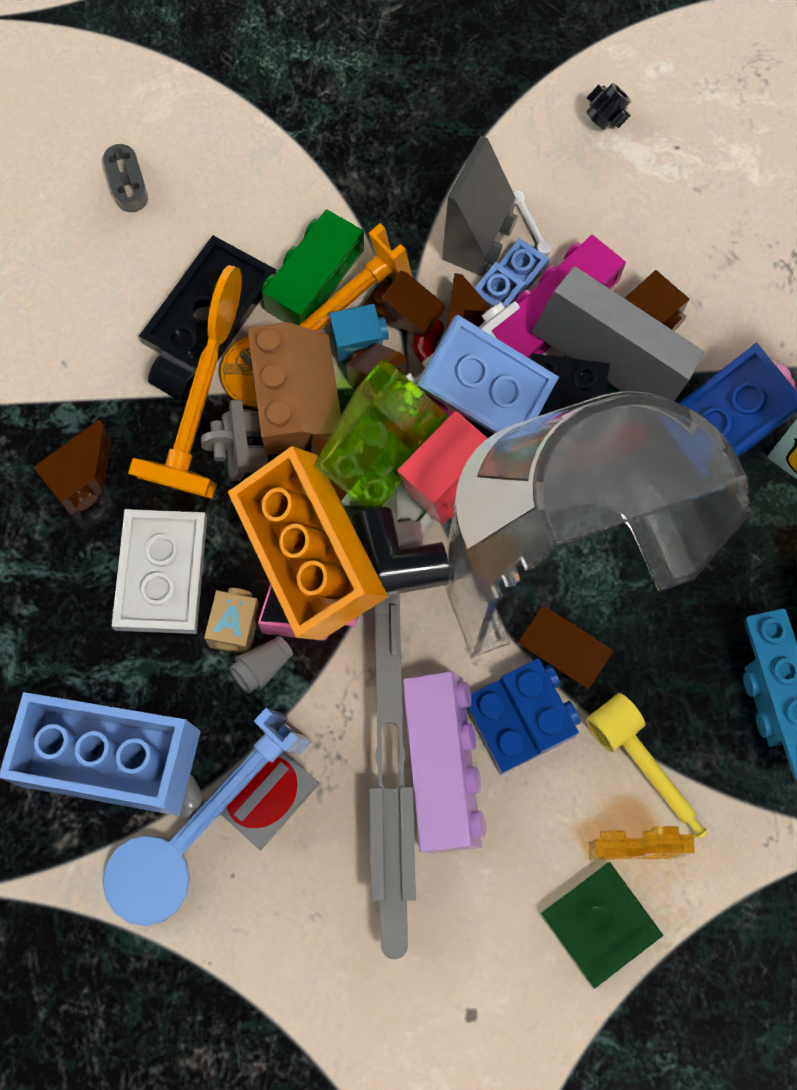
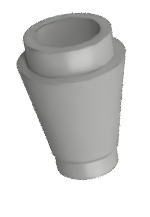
[229,636,293,694]

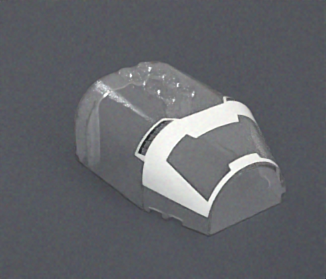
[445,391,751,658]

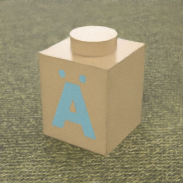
[204,588,260,654]

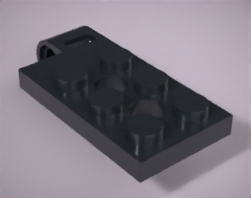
[139,235,277,403]

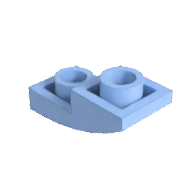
[475,238,549,307]

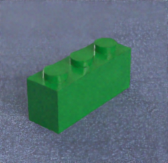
[262,209,364,326]

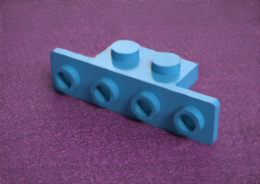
[743,609,797,782]

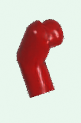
[411,319,444,369]

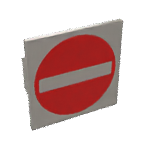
[206,747,320,851]

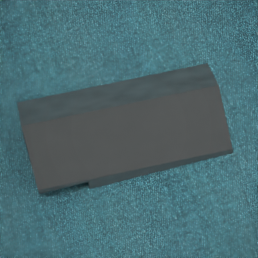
[531,266,705,419]

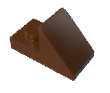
[363,270,446,337]
[446,273,491,330]

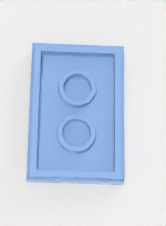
[416,315,559,447]

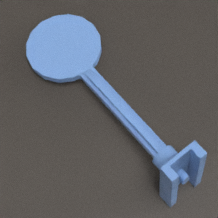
[103,708,312,926]

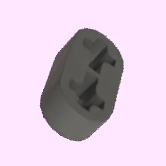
[103,144,148,213]

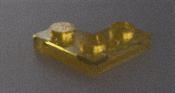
[588,826,695,860]

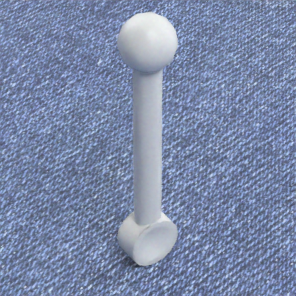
[513,190,552,257]

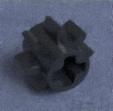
[586,83,631,130]

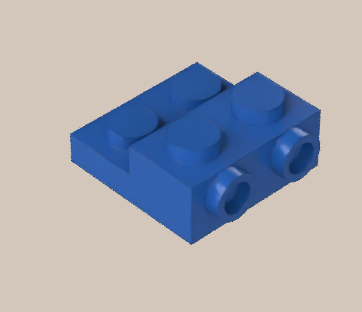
[466,658,581,775]

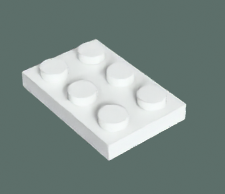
[112,509,207,634]

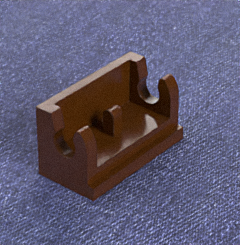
[518,605,613,690]

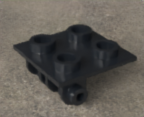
[531,353,610,440]

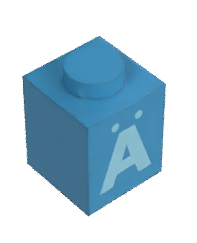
[329,304,389,364]

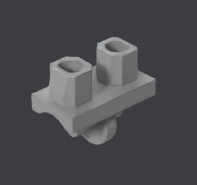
[201,400,268,481]

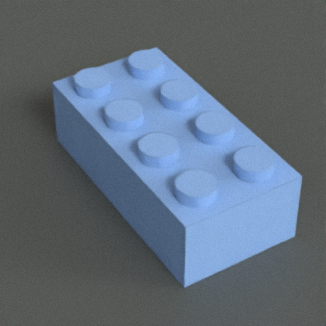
[0,692,201,816]

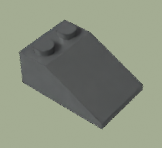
[442,136,518,276]

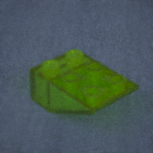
[314,359,450,509]

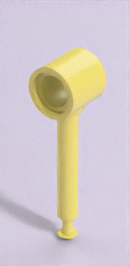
[585,693,708,839]

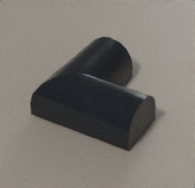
[351,507,450,595]

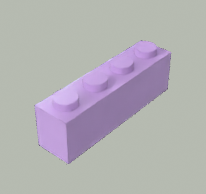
[403,671,486,854]

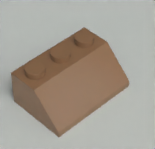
[247,322,343,455]

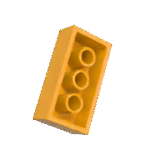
[228,446,388,640]

